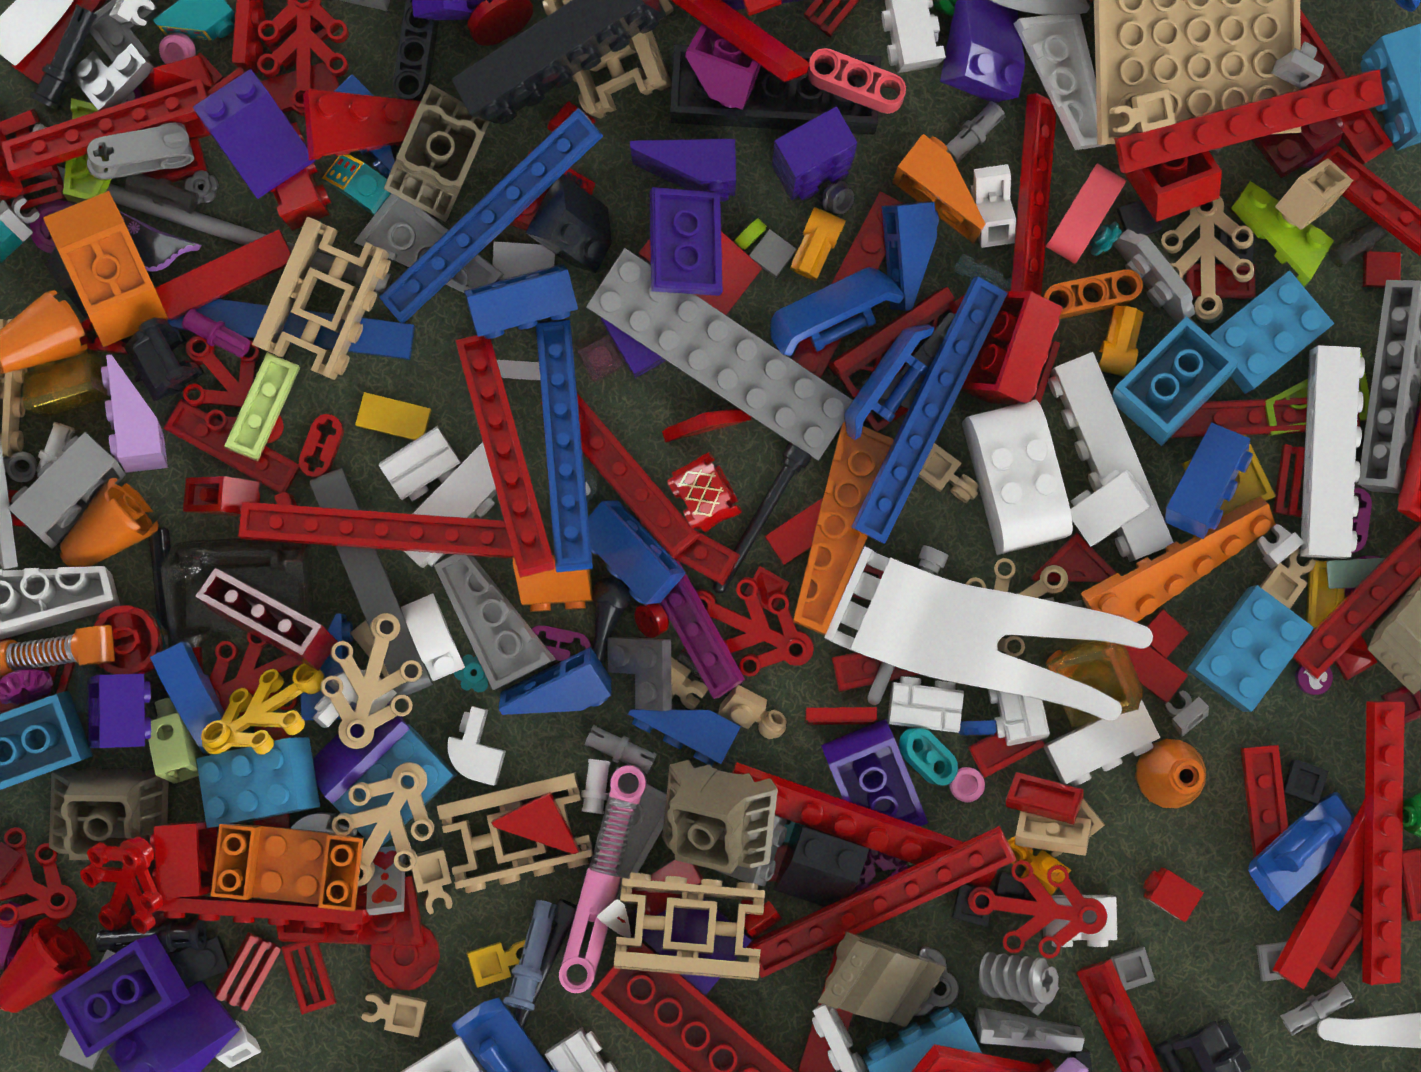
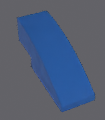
[150,642,225,753]

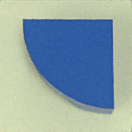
[958,720,996,735]

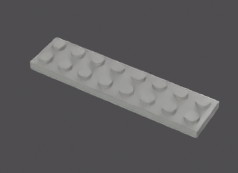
[586,248,853,461]

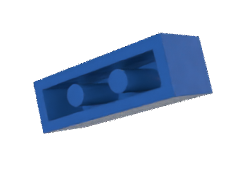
[464,264,578,339]
[1165,422,1253,539]
[588,500,686,605]

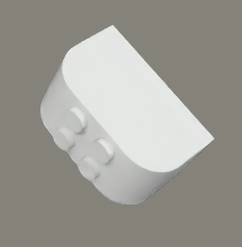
[962,399,1073,555]

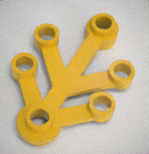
[201,663,324,755]

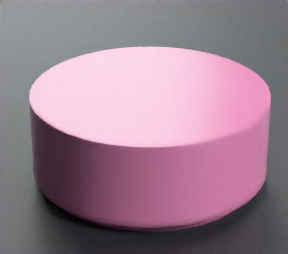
[159,32,196,64]
[949,767,985,802]

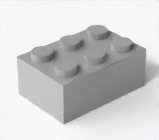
[8,432,126,549]

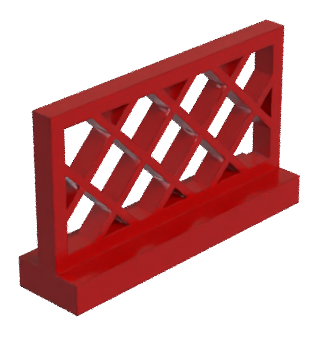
[828,287,958,432]

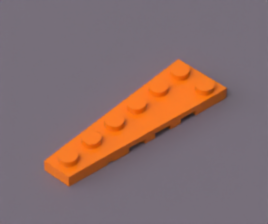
[793,421,894,636]
[1081,496,1276,643]

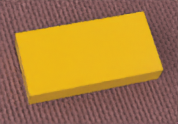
[355,392,432,441]
[1306,560,1345,630]

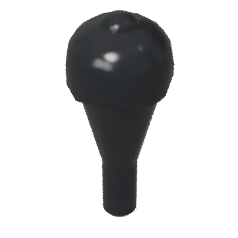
[592,576,632,663]

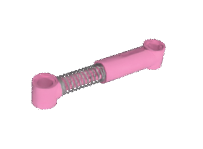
[559,765,647,993]

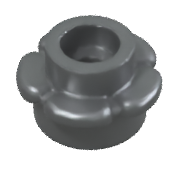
[184,170,219,204]
[822,181,854,214]

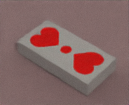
[366,846,406,916]

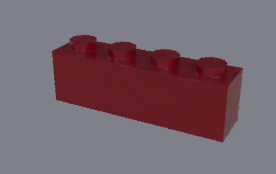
[195,568,338,671]

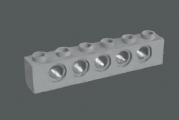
[1358,280,1421,494]

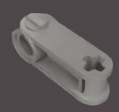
[87,122,194,180]

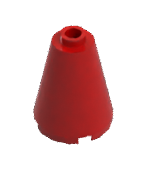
[0,917,92,1013]

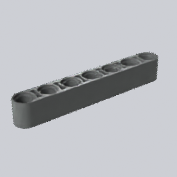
[310,467,433,696]

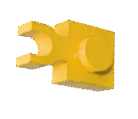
[466,940,525,988]

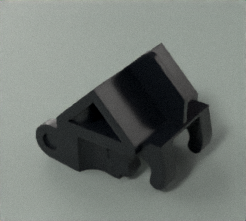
[124,318,204,401]
[1154,1019,1251,1072]

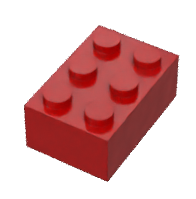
[961,291,1063,405]

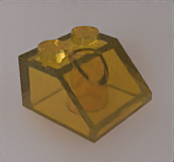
[23,351,111,417]
[1047,640,1144,727]

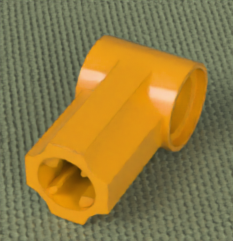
[790,207,846,281]
[1098,305,1144,377]

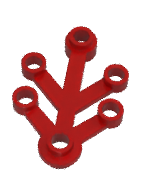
[257,0,349,116]
[183,335,284,444]
[696,577,814,677]
[210,633,303,717]
[0,827,77,928]
[80,837,163,934]
[968,860,1108,959]

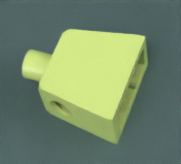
[148,698,203,784]

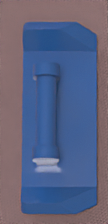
[770,267,904,356]
[844,324,934,440]
[1248,792,1355,911]
[452,997,552,1072]

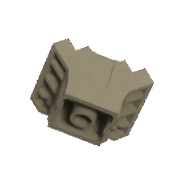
[384,83,490,222]
[1368,576,1421,694]
[662,760,778,874]
[49,767,169,860]
[818,932,947,1027]

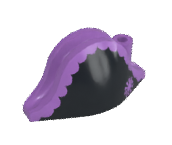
[119,211,202,271]

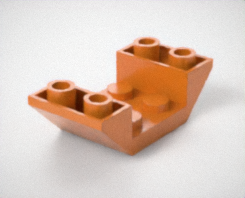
[43,191,168,347]
[211,824,364,911]

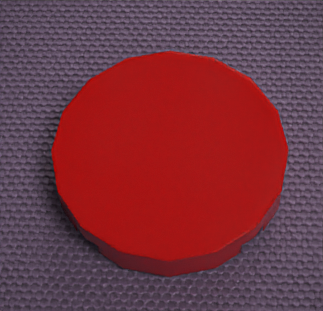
[467,0,533,46]
[370,923,440,990]

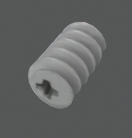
[979,952,1059,1004]

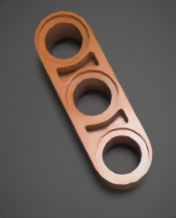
[1042,270,1143,319]

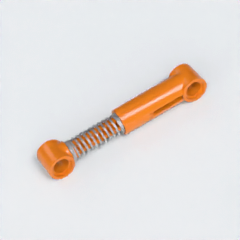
[0,625,115,677]

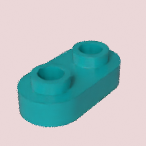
[899,728,958,786]

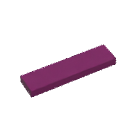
[661,561,745,699]

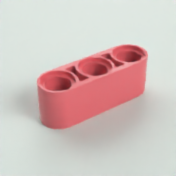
[807,48,906,114]
[1046,163,1127,264]

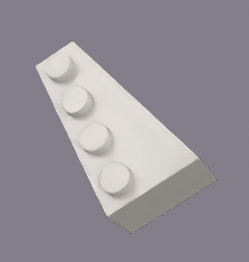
[882,0,946,73]
[0,566,120,640]

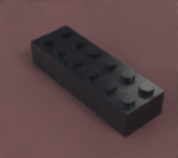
[452,0,666,124]
[670,44,881,135]

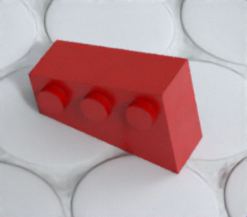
[270,114,332,231]

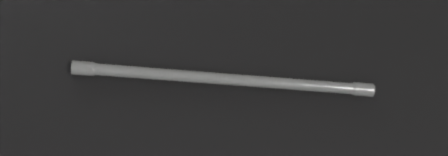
[35,166,392,293]

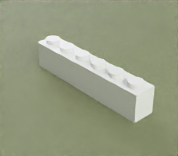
[1300,345,1365,559]
[1048,352,1174,562]

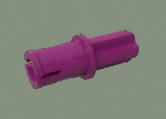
[182,308,251,357]

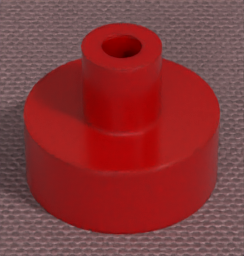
[635,603,669,638]

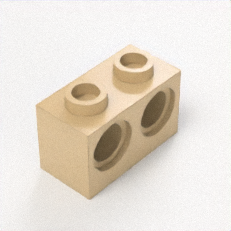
[1275,158,1354,230]

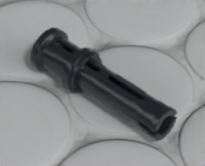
[30,4,97,110]
[96,918,207,953]

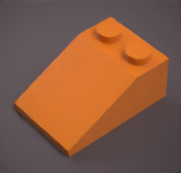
[892,134,986,244]
[513,555,593,612]

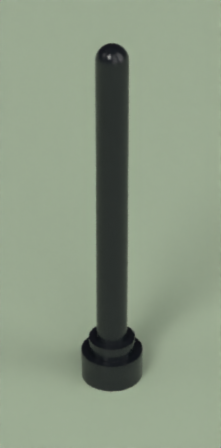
[713,443,812,594]
[514,899,577,1029]

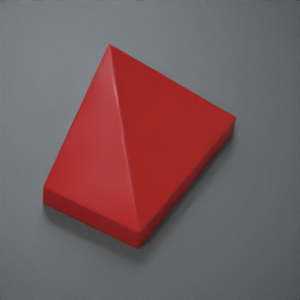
[141,55,214,95]

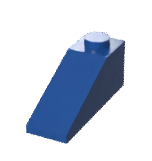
[882,202,939,311]
[499,647,612,715]

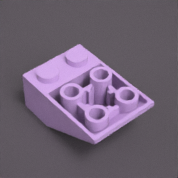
[101,354,168,473]

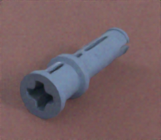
[503,900,557,1011]

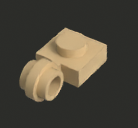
[918,443,979,503]
[718,685,787,739]

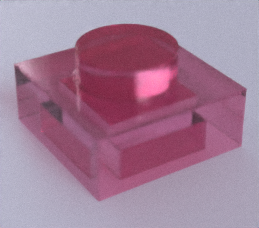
[578,335,624,383]

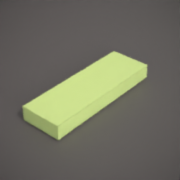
[224,352,300,461]

